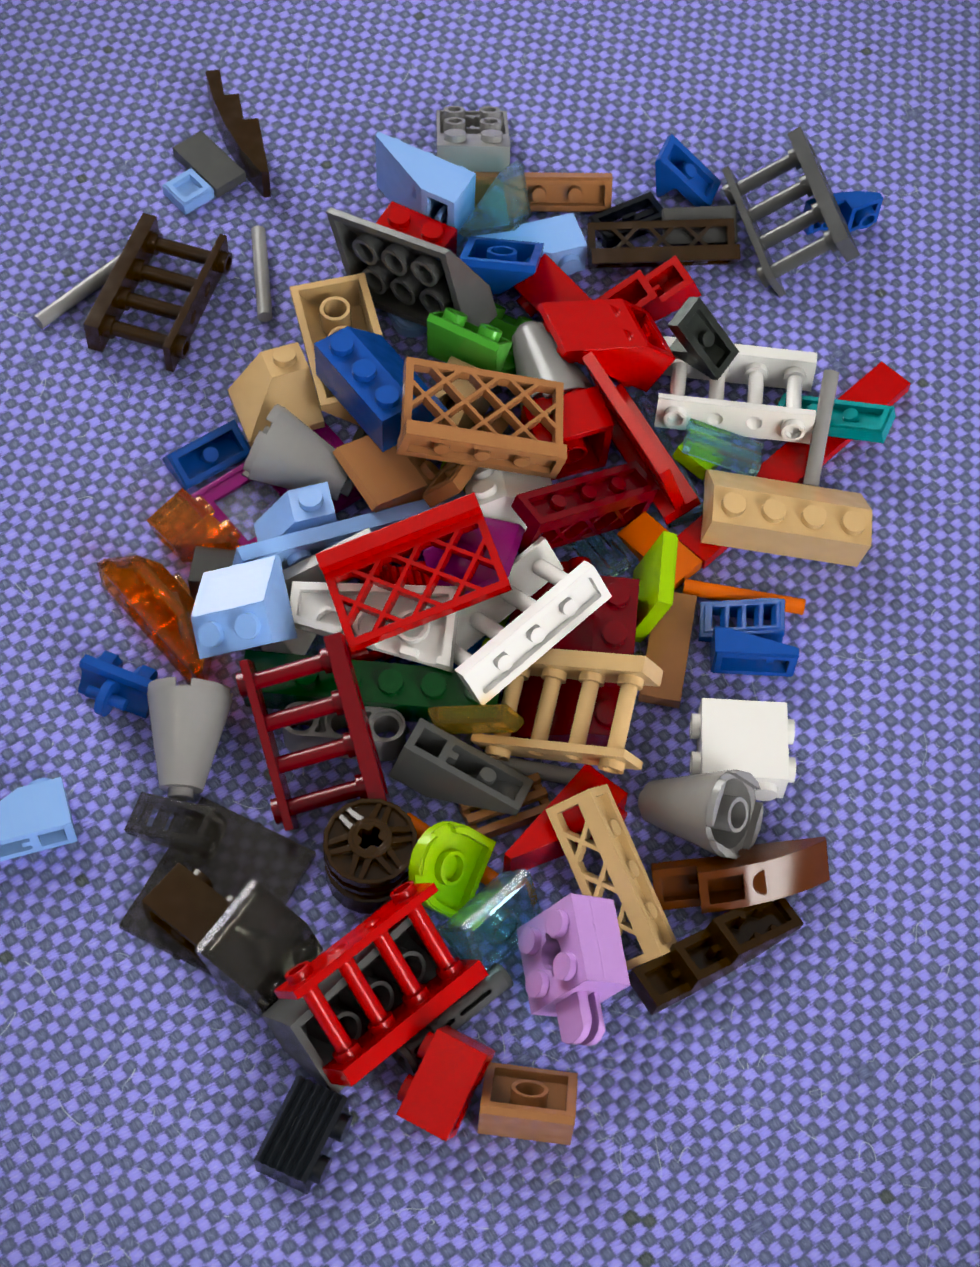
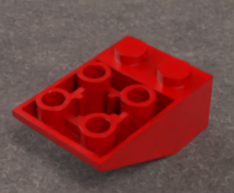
[537,298,676,392]

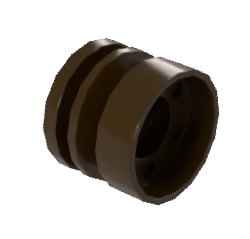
[323,798,417,914]

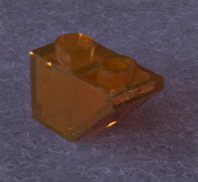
[146,488,241,563]

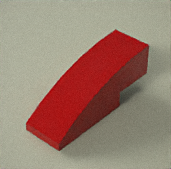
[595,255,701,322]

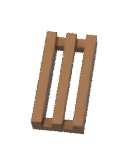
[458,772,552,838]

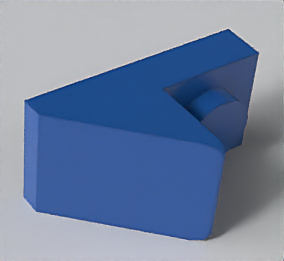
[655,134,722,207]

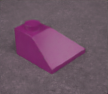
[423,517,525,594]

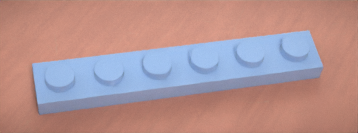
[232,490,466,570]

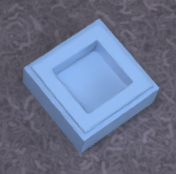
[162,168,214,215]

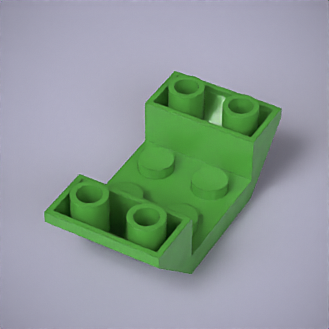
[427,303,534,375]

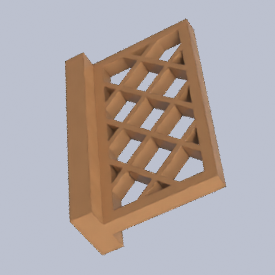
[397,356,567,479]

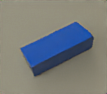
[162,419,251,491]

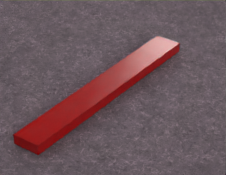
[677,361,911,569]

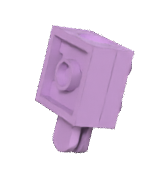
[517,893,630,1046]

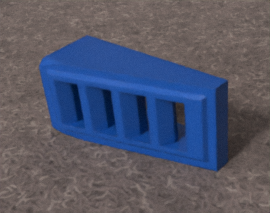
[698,598,785,643]
[710,626,799,677]

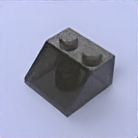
[194,879,324,1017]

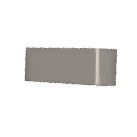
[282,701,406,761]

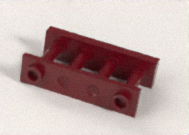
[236,632,391,831]

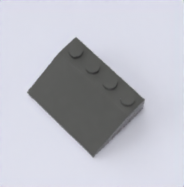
[326,207,497,327]

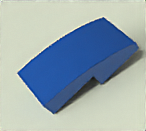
[803,191,883,235]

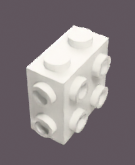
[689,698,796,801]

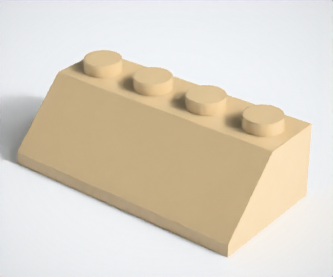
[289,273,383,426]
[701,469,872,567]

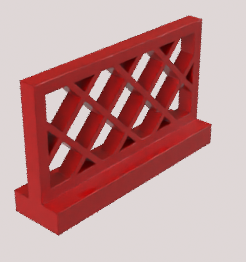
[582,352,701,525]
[315,492,512,652]

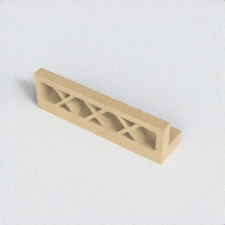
[545,784,677,970]

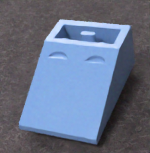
[375,132,476,247]

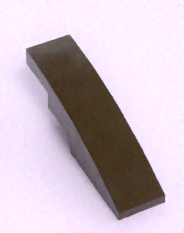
[205,69,271,198]
[629,897,804,1015]

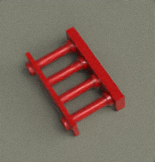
[274,881,489,1087]

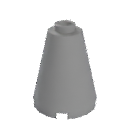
[511,321,594,411]
[242,404,355,501]
[147,677,233,801]
[638,770,763,859]

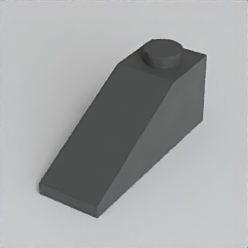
[388,717,534,816]

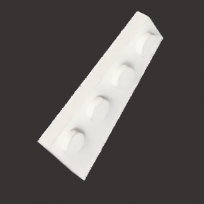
[290,581,459,673]

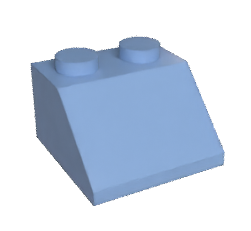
[190,555,297,659]

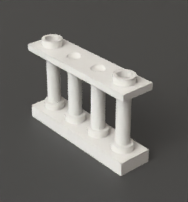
[654,336,817,444]
[454,536,612,706]

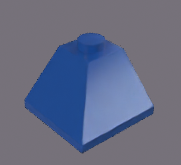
[460,236,544,295]

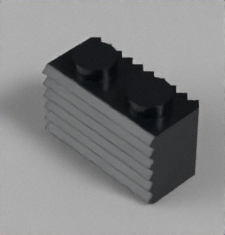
[254,1075,353,1194]

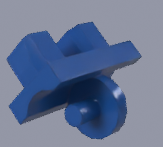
[78,650,158,719]

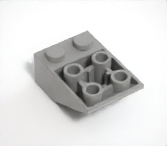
[436,106,510,172]

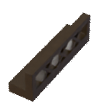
[586,218,740,269]

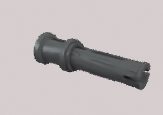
[391,963,514,1075]

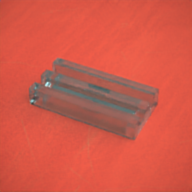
[682,418,764,477]
[569,530,638,577]

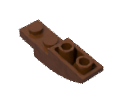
[651,836,830,914]

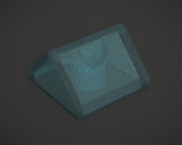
[458,160,531,237]
[437,868,542,971]

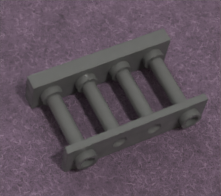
[722,127,860,297]

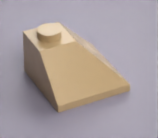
[228,342,325,447]

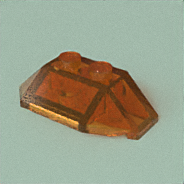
[97,555,212,684]

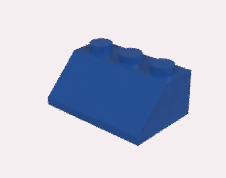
[314,326,448,452]

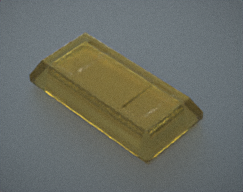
[428,704,524,734]

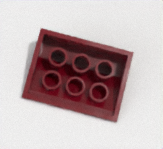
[501,575,640,747]

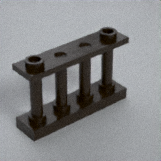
[83,213,232,372]

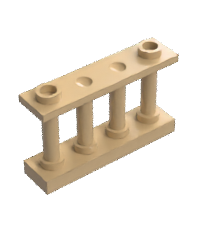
[470,648,664,774]

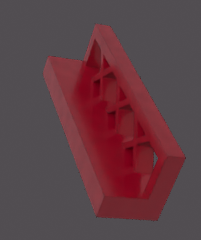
[511,461,660,554]

